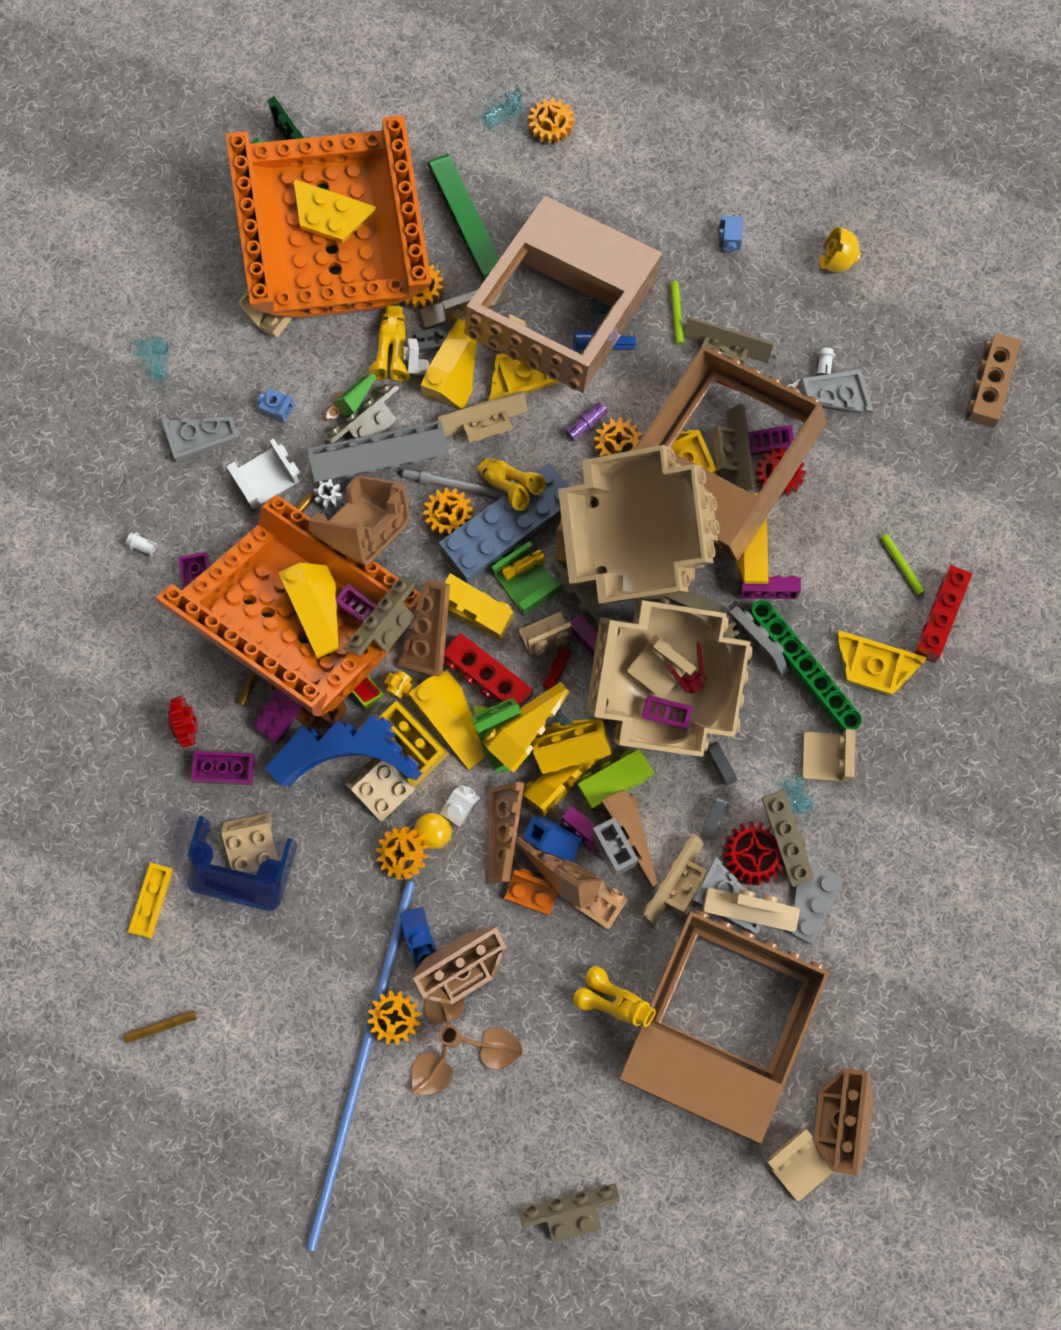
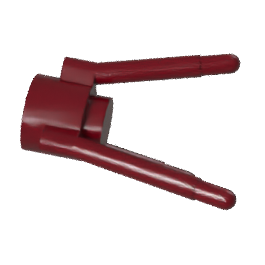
[666,641,707,694]

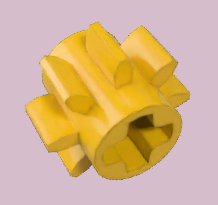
[384,670,414,699]

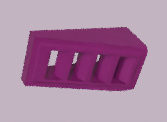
[748,425,794,455]
[336,584,377,624]
[641,695,693,731]

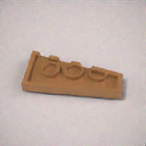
[398,579,450,676]
[488,782,524,884]

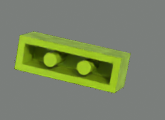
[578,748,654,812]

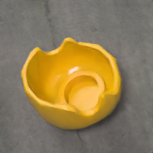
[413,813,453,849]

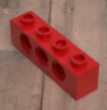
[914,565,973,663]
[444,632,533,708]

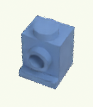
[719,215,743,252]
[257,388,295,423]

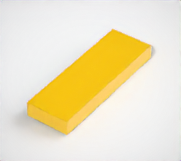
[128,863,174,939]

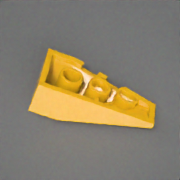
[421,319,477,410]
[734,493,768,584]
[483,682,570,773]
[523,759,599,817]

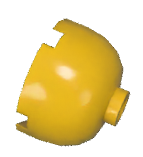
[819,227,861,273]

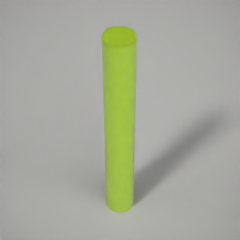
[670,281,684,345]
[880,534,925,596]

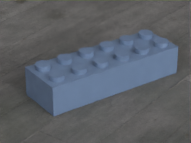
[439,463,569,584]

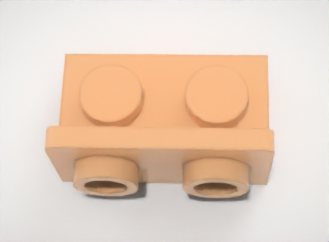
[579,875,628,929]

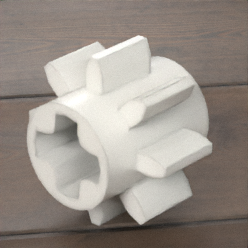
[313,479,342,509]

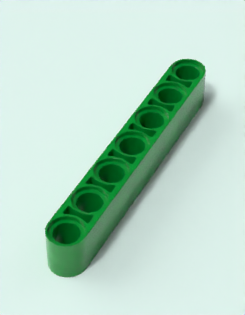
[428,153,500,280]
[750,600,862,733]

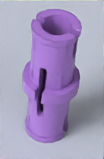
[565,402,608,441]

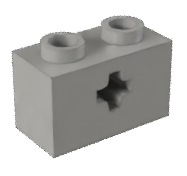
[591,817,638,877]

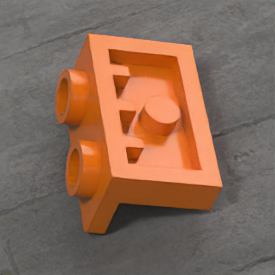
[504,868,558,916]

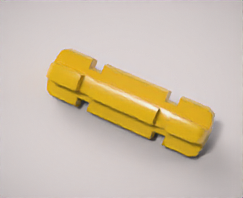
[502,550,545,580]

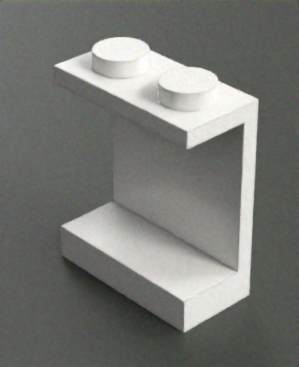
[226,439,300,509]

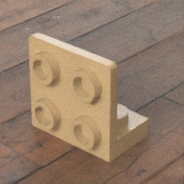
[238,290,293,338]
[518,611,572,657]
[627,634,696,698]
[802,729,856,782]
[344,757,415,821]
[221,812,280,876]
[764,1129,834,1201]

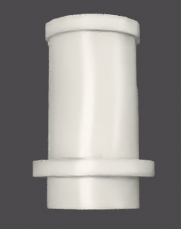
[817,348,835,376]
[126,532,157,556]

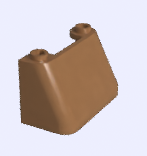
[308,475,410,565]

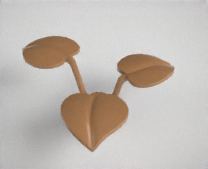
[411,998,523,1095]

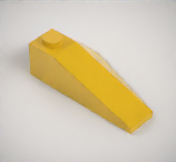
[278,563,339,658]
[409,670,487,770]

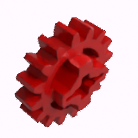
[755,448,806,498]
[167,696,198,748]

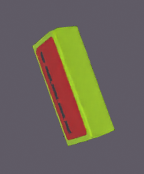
[351,676,384,710]

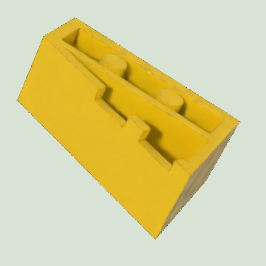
[445,573,514,640]
[379,701,449,787]
[533,718,611,774]

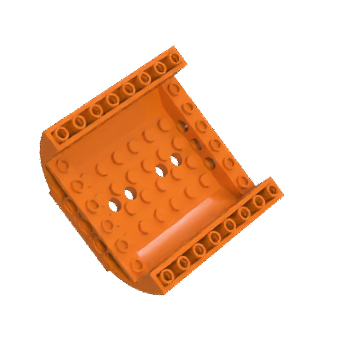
[225,115,431,319]
[156,494,421,716]

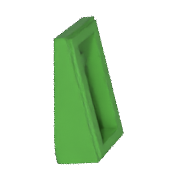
[334,374,376,416]

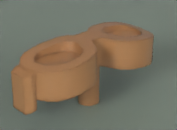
[322,392,342,421]

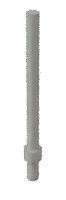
[402,468,507,498]

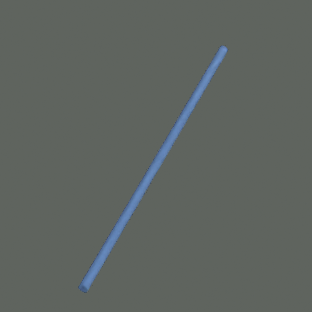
[306,880,415,1251]

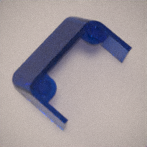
[187,816,298,912]

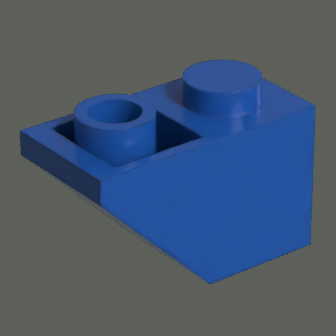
[522,816,583,861]
[400,907,436,968]

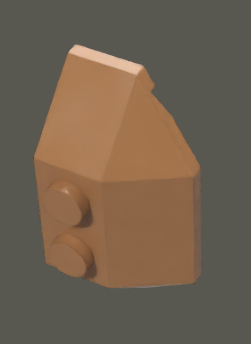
[411,926,507,1004]
[813,1068,873,1176]

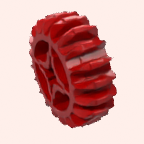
[722,821,784,886]

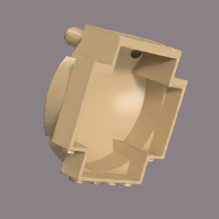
[558,445,720,604]
[585,599,752,757]

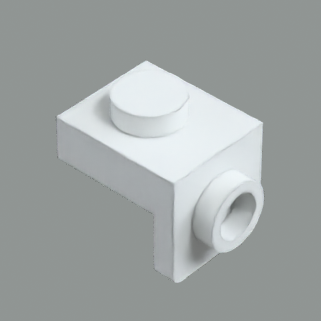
[403,338,430,375]
[440,785,480,827]

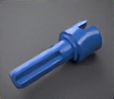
[573,331,636,354]

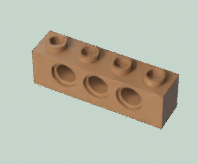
[966,332,1022,428]

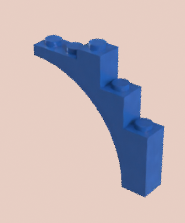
[265,715,422,787]

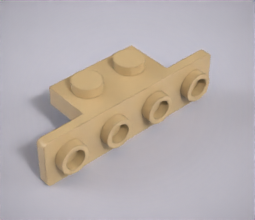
[437,391,528,443]
[643,834,707,925]
[703,888,800,932]

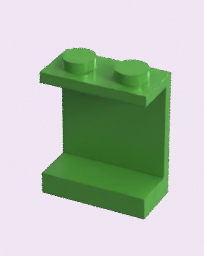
[492,541,562,616]
[470,697,534,774]

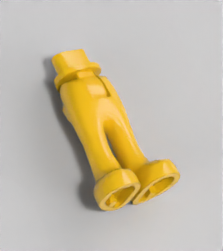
[368,306,410,381]
[477,458,546,511]
[573,966,656,1027]

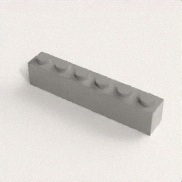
[308,421,448,482]

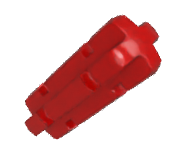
[543,647,571,690]

